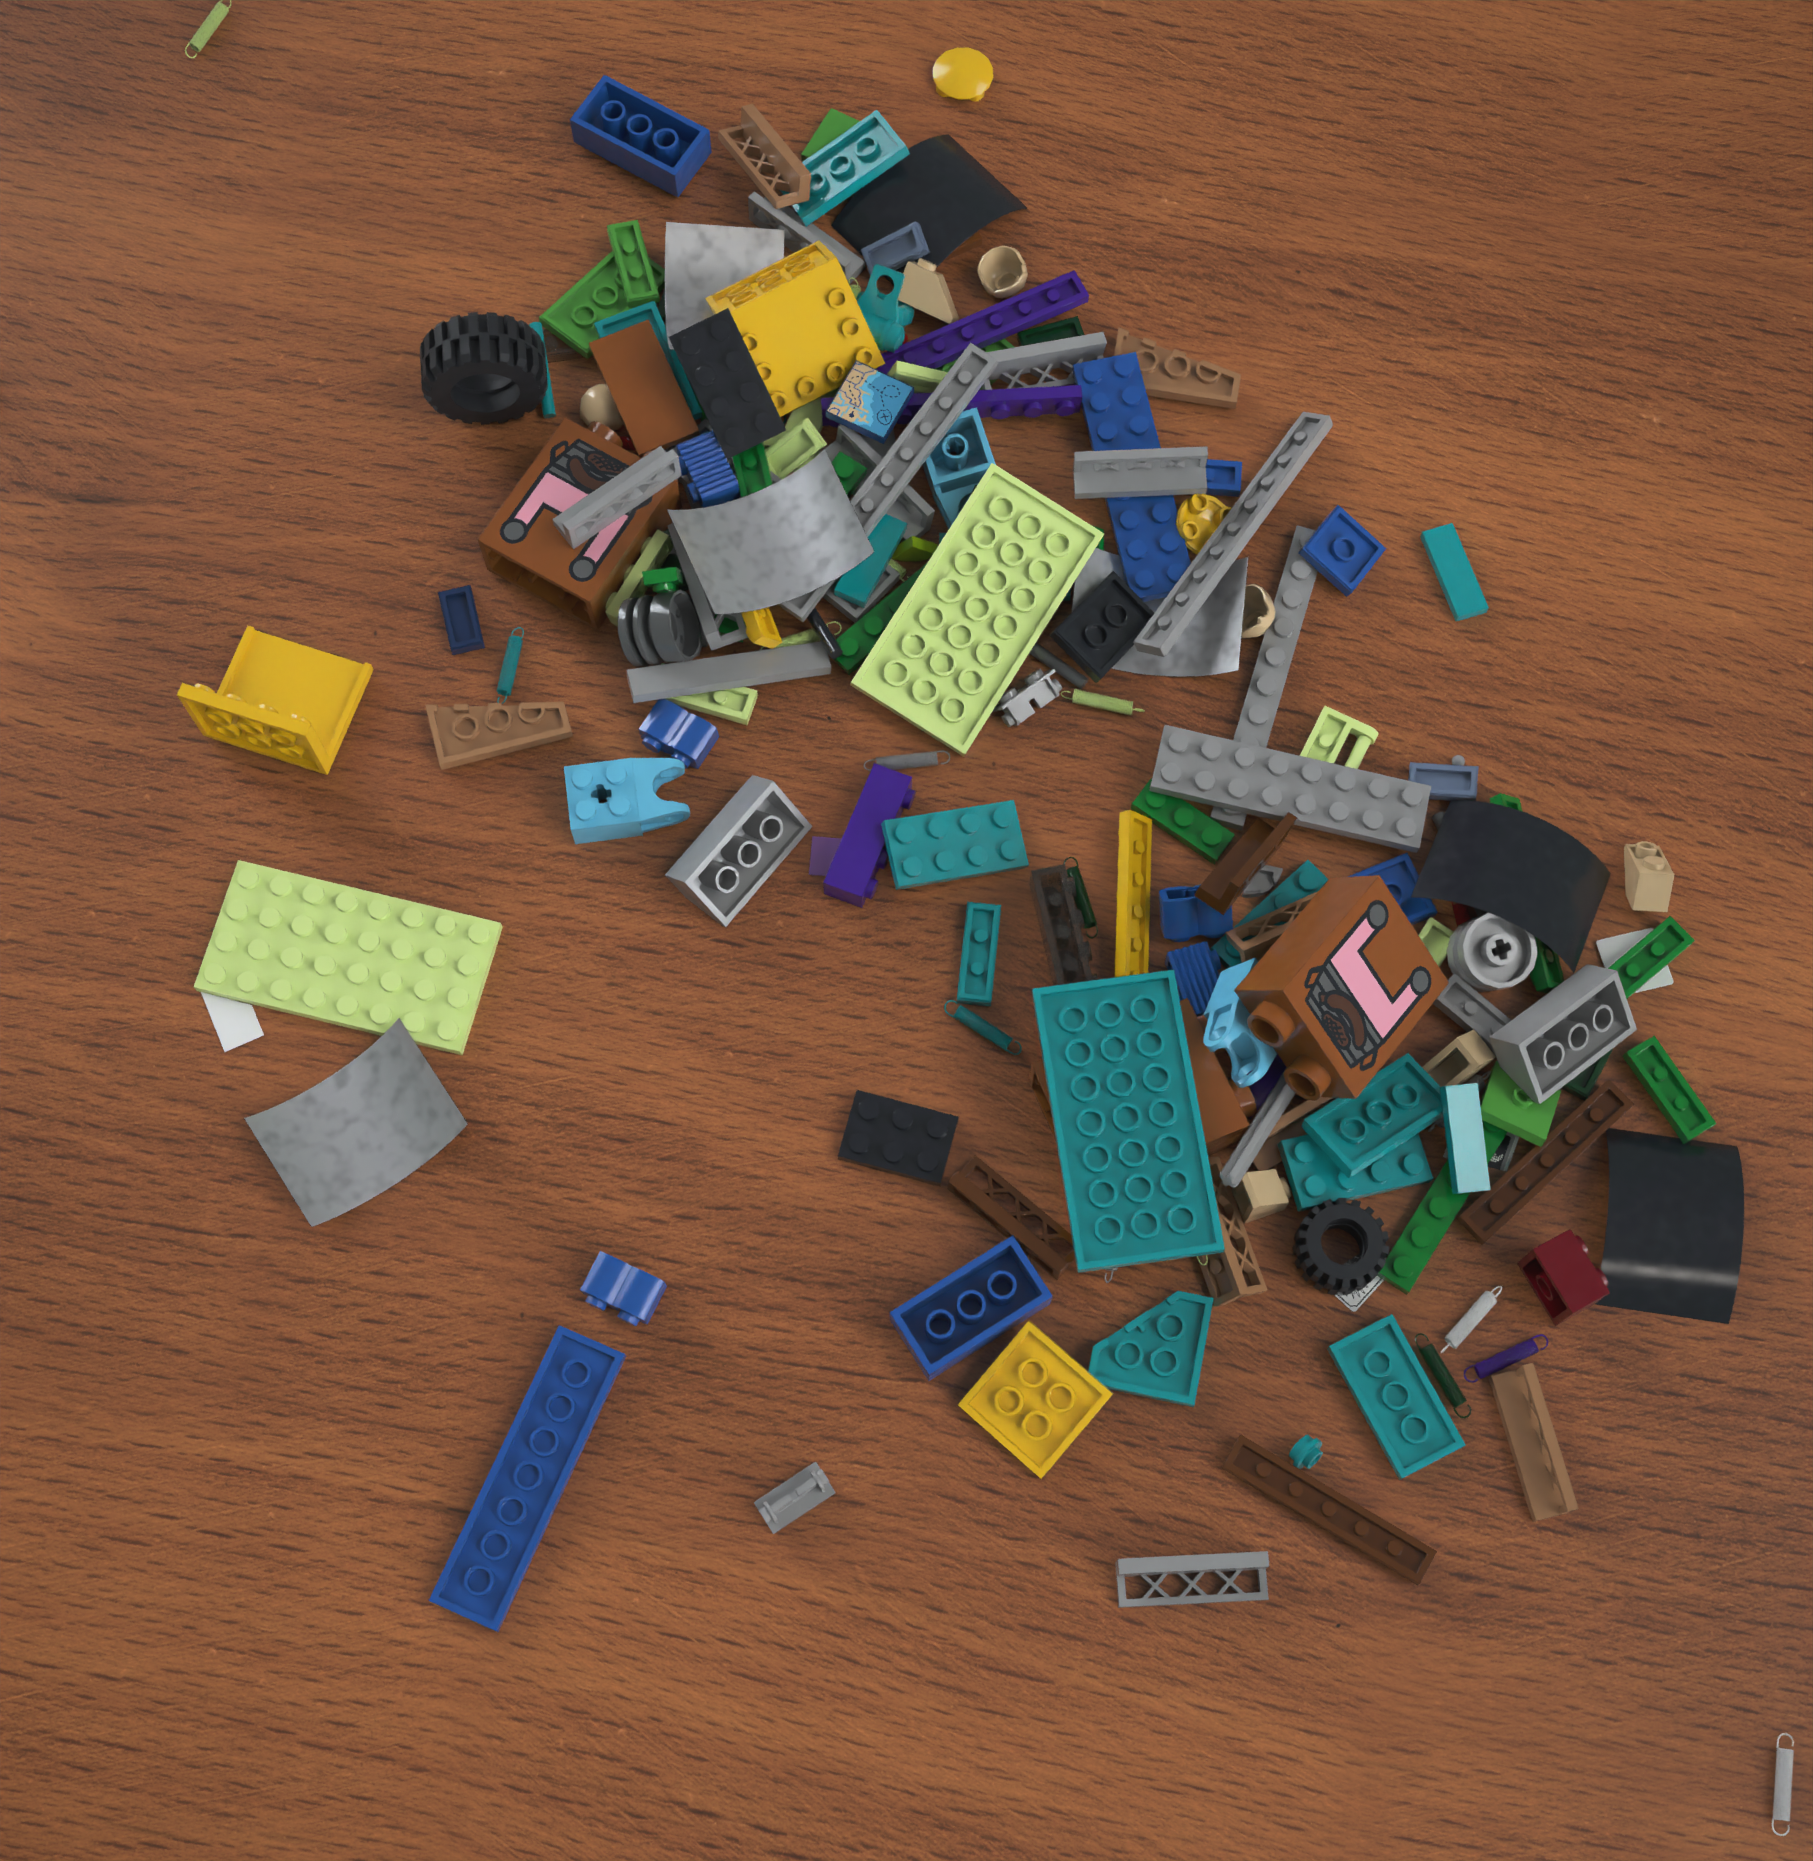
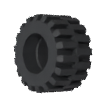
[1292,1198,1390,1295]

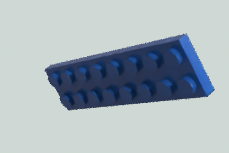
[1072,352,1191,602]
[429,1325,626,1632]

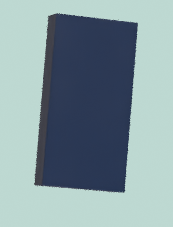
[438,585,485,655]

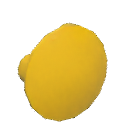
[933,47,993,102]
[1176,494,1232,555]

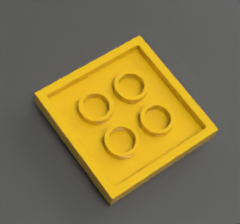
[958,1321,1114,1479]

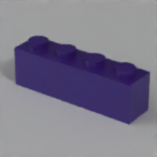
[823,763,916,908]

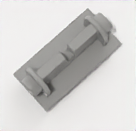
[993,668,1062,727]
[753,1462,836,1534]

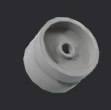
[1447,913,1537,992]

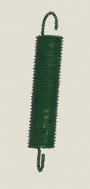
[1063,857,1098,939]
[1415,1333,1471,1418]

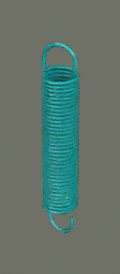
[496,627,524,704]
[944,1000,1022,1055]

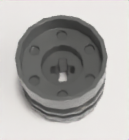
[617,590,701,668]

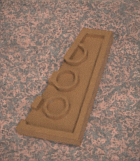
[1114,328,1241,409]
[425,702,573,770]

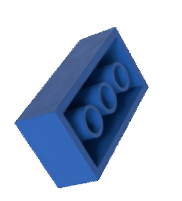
[570,75,712,198]
[890,1235,1053,1381]

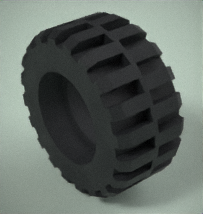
[420,312,548,425]

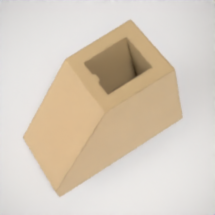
[1624,841,1675,912]

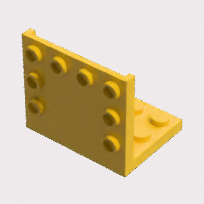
[705,240,885,417]
[177,625,374,775]

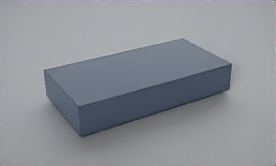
[861,221,930,279]
[1408,762,1479,801]

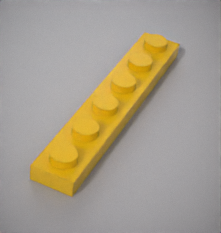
[1115,810,1152,977]

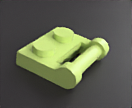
[1300,706,1378,769]

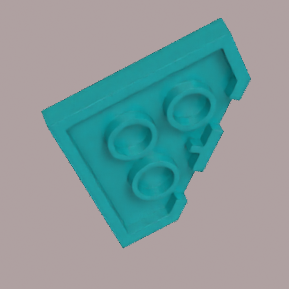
[1088,1291,1214,1407]

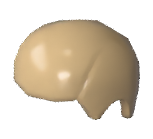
[977,245,1028,299]
[579,384,624,431]
[1241,584,1276,638]

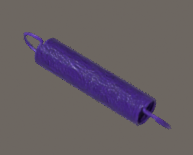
[1464,1334,1548,1383]

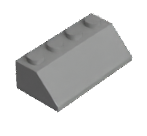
[665,775,813,927]
[1489,964,1637,1104]

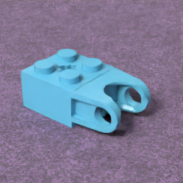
[923,407,996,529]
[564,758,691,844]
[1203,958,1277,1088]

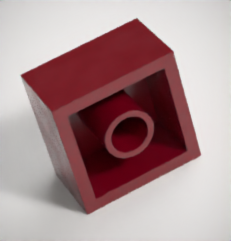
[1517,1229,1610,1326]

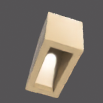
[898,258,959,324]
[1422,1029,1496,1087]
[1232,1169,1291,1224]

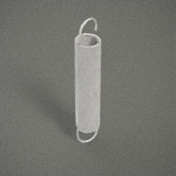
[1440,1286,1502,1353]
[1772,1733,1794,1836]

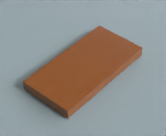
[589,319,700,458]

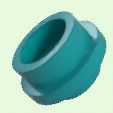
[1289,1434,1323,1469]

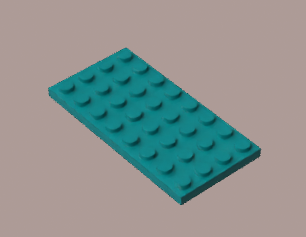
[1032,970,1225,1273]

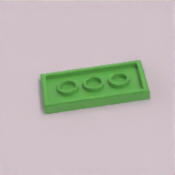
[539,251,665,359]

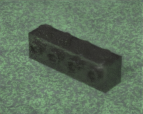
[1029,864,1098,986]

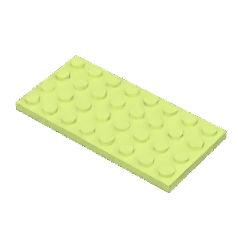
[850,463,1104,757]
[194,860,503,1055]

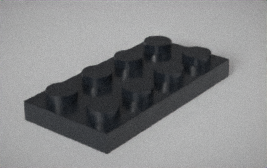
[669,308,786,459]

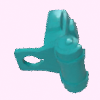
[856,264,915,353]

